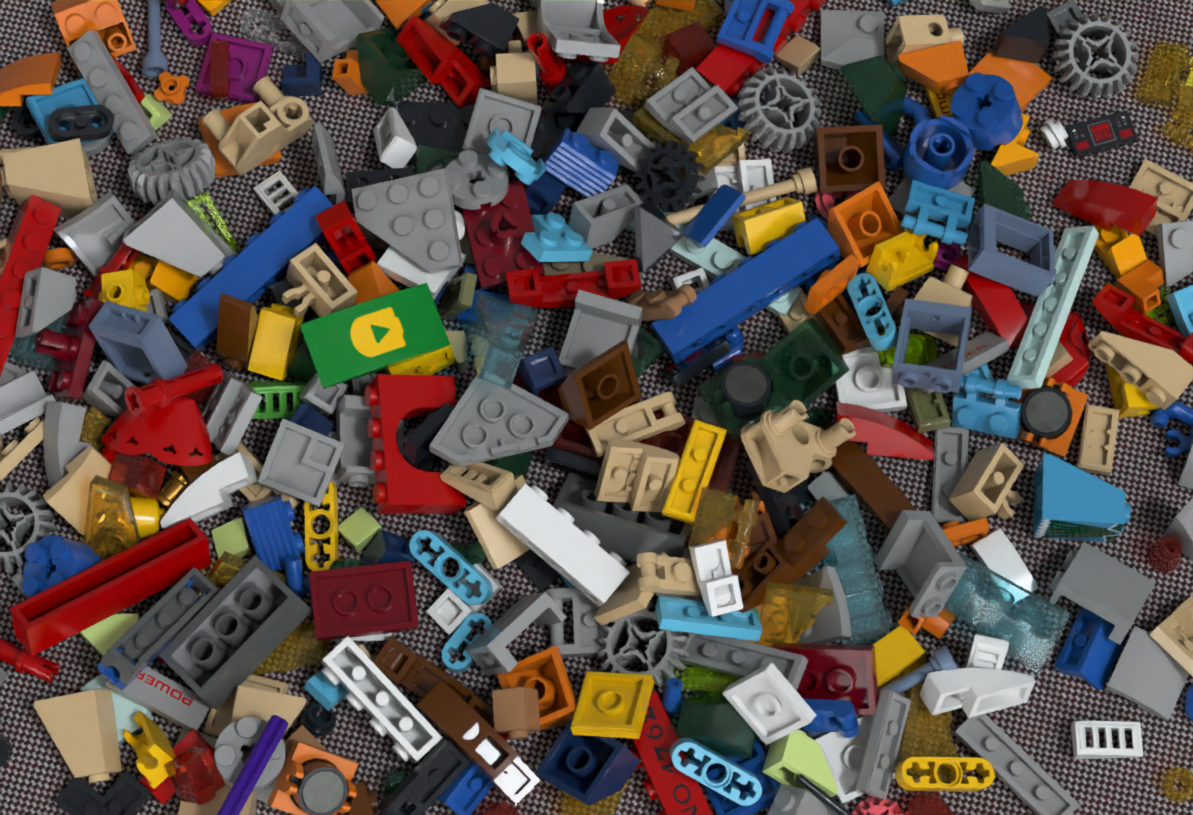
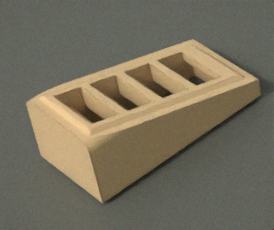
[440,462,517,511]

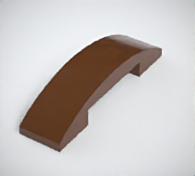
[373,636,494,729]

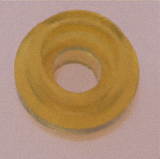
[1162,767,1193,803]

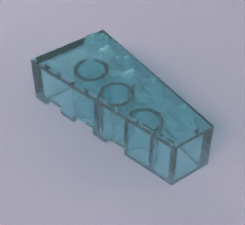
[465,291,539,389]
[822,494,893,645]
[944,552,1071,674]

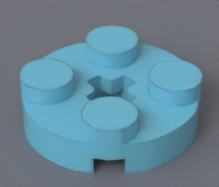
[487,128,547,185]

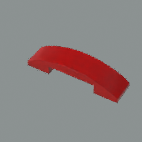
[506,259,641,308]
[1092,283,1193,364]

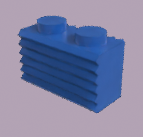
[543,128,619,198]
[242,493,306,572]

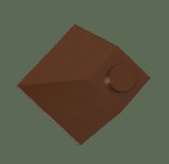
[814,125,886,193]
[558,340,642,430]

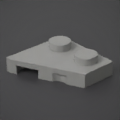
[1157,220,1193,287]

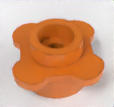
[154,72,190,105]

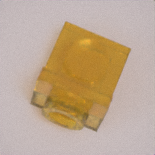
[79,406,112,453]

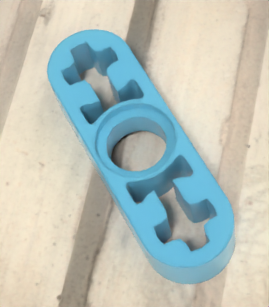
[847,273,899,351]
[409,530,493,605]
[670,737,762,806]

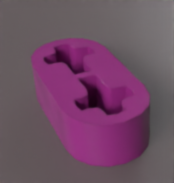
[166,0,213,47]

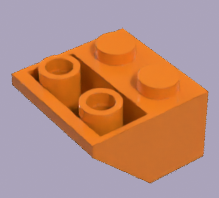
[50,0,137,71]

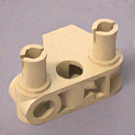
[202,76,314,175]
[741,400,856,493]

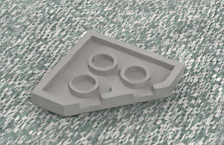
[351,168,463,273]
[429,367,569,467]

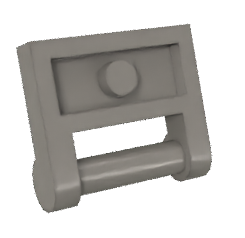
[546,587,608,659]

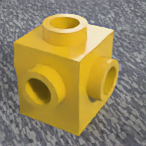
[99,269,150,312]

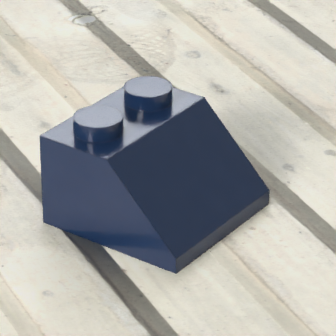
[534,716,640,806]

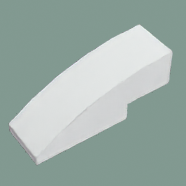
[160,452,258,530]
[919,668,1036,718]

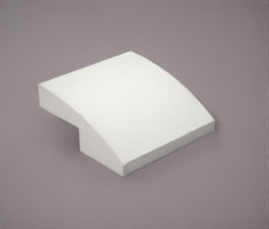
[706,159,776,231]
[377,245,466,300]

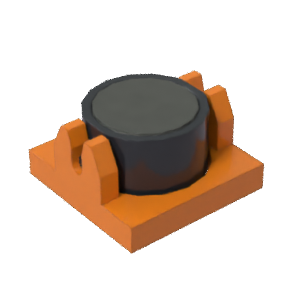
[1014,377,1089,458]
[267,739,359,815]

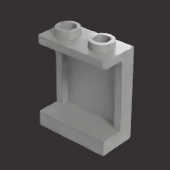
[280,0,384,62]
[558,290,643,380]
[336,395,404,487]
[874,510,967,617]
[1049,542,1156,645]
[465,591,566,676]

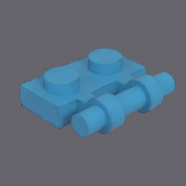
[901,180,975,246]
[952,373,1022,439]

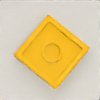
[570,671,654,739]

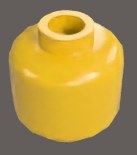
[116,497,166,540]

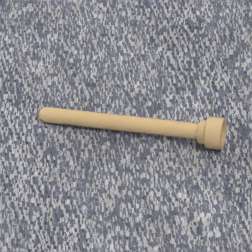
[666,167,817,226]

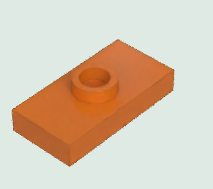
[804,254,860,315]
[941,517,990,547]

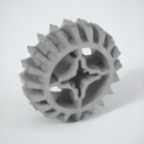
[1051,13,1140,100]
[737,67,822,153]
[128,137,216,205]
[0,484,56,574]
[598,602,690,692]

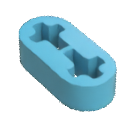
[442,613,492,673]

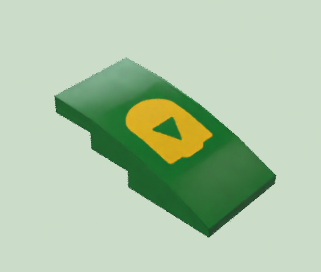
[300,283,450,389]

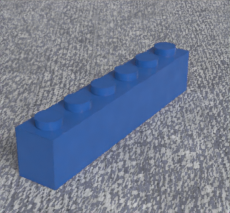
[168,186,334,352]
[651,218,840,365]

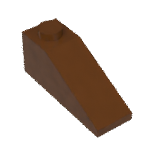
[216,293,259,373]

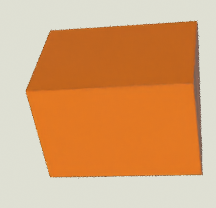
[827,181,904,268]
[497,646,577,733]

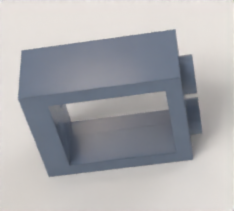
[968,203,1057,297]
[892,298,972,393]
[89,301,188,384]

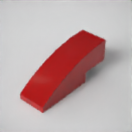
[396,16,491,106]
[1052,180,1158,236]
[315,200,389,278]
[953,254,1029,350]
[833,402,934,460]

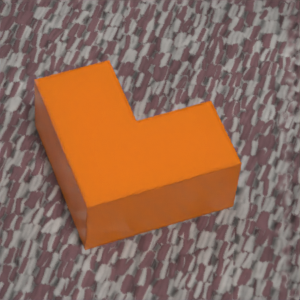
[332,49,374,95]
[1117,260,1164,314]
[898,599,956,639]

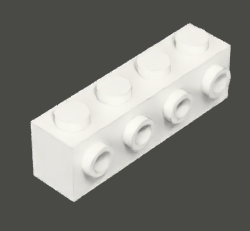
[496,483,630,607]
[321,636,443,763]

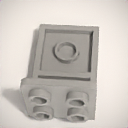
[535,0,621,62]

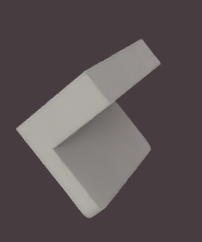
[0,371,56,436]

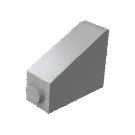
[122,191,227,277]

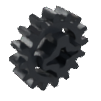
[635,140,705,212]

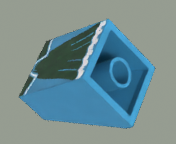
[1033,454,1131,543]

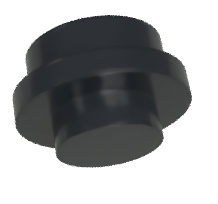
[301,703,336,736]

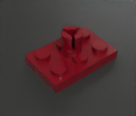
[461,181,545,290]
[34,299,105,401]
[309,561,419,641]
[771,643,879,715]

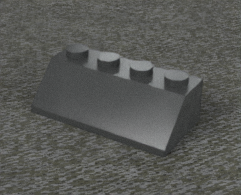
[554,472,693,563]
[159,556,312,710]

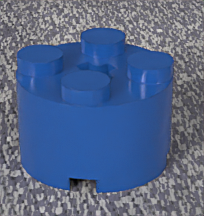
[950,73,1023,150]
[903,116,974,190]
[22,535,101,597]

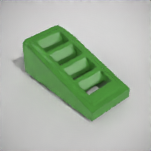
[249,381,318,419]

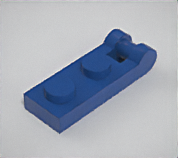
[799,698,859,738]

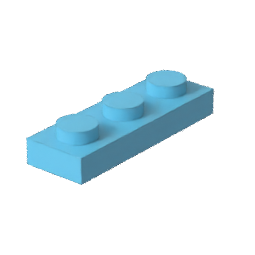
[655,596,762,641]

